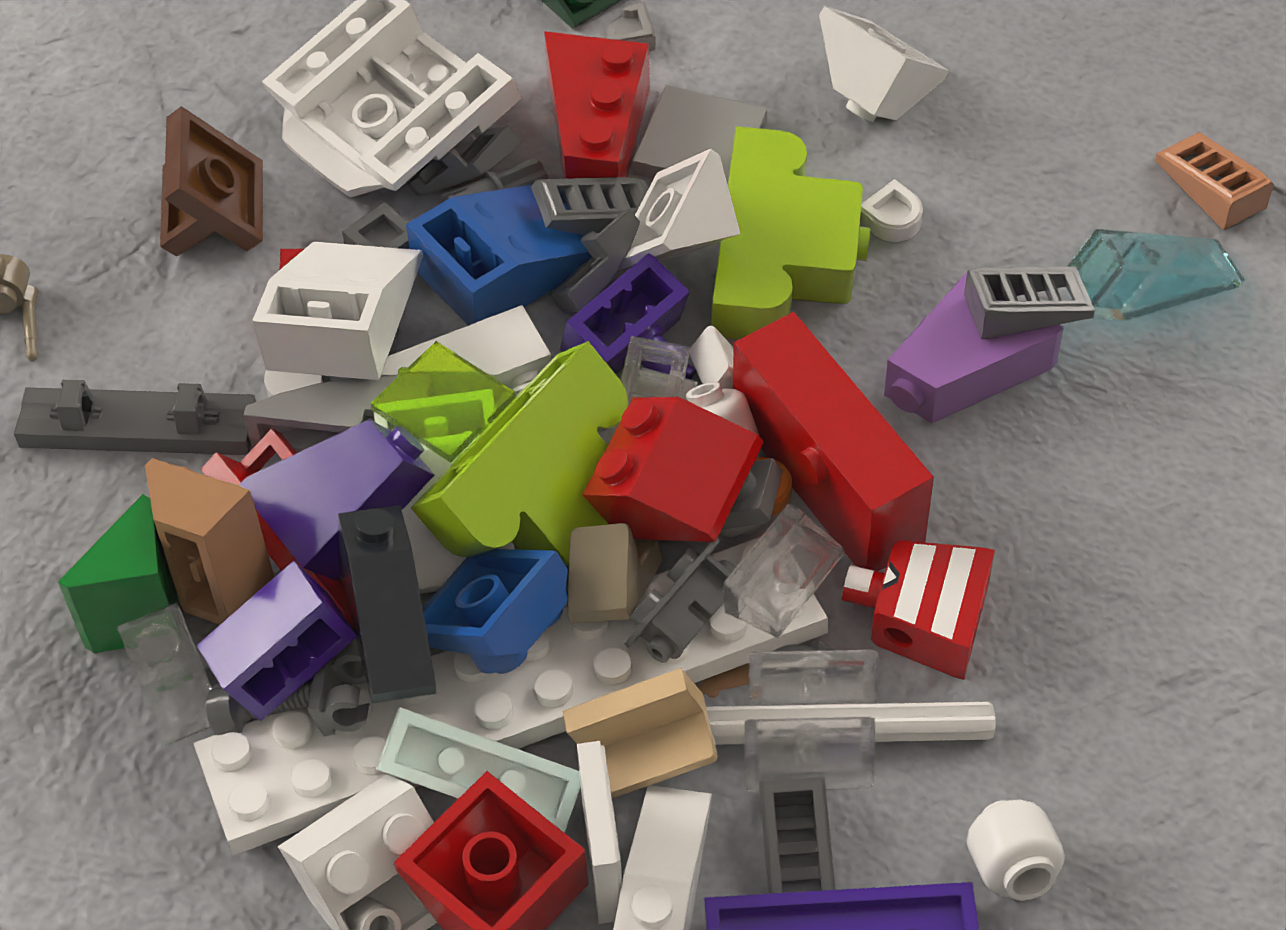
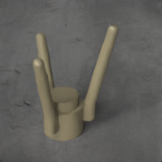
[0,254,39,361]

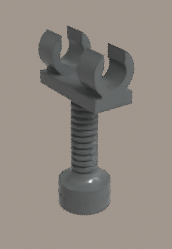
[206,638,370,737]

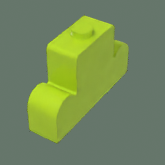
[711,126,870,340]
[411,341,628,567]

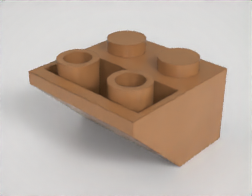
[145,458,274,625]

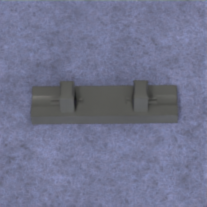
[14,379,256,455]

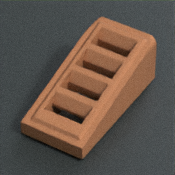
[1155,132,1274,230]

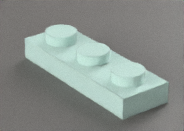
[376,707,581,833]

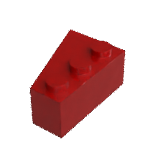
[544,31,650,179]

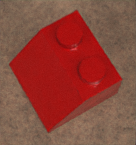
[582,397,764,542]
[393,771,589,930]

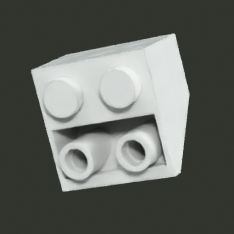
[278,774,437,930]

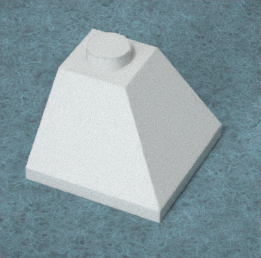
[819,6,949,122]

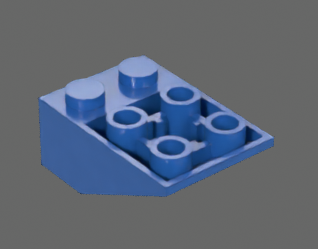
[406,185,592,325]

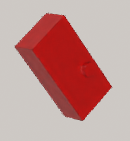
[733,312,934,571]

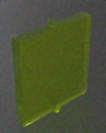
[370,341,516,463]

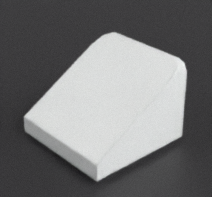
[688,326,733,389]

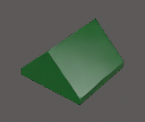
[58,494,181,653]

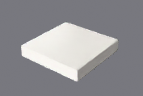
[577,741,622,924]

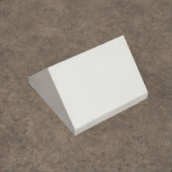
[618,149,740,270]

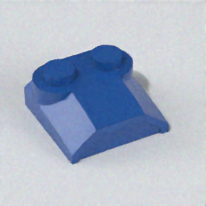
[423,549,568,674]

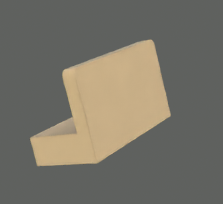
[563,668,718,799]

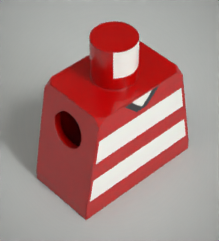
[842,540,995,680]

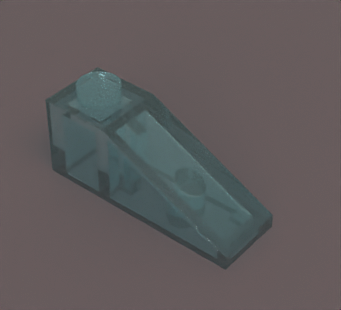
[1066,229,1245,321]

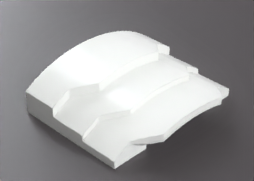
[262,0,521,197]

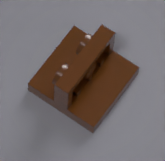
[160,106,263,257]

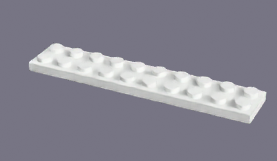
[193,531,828,856]

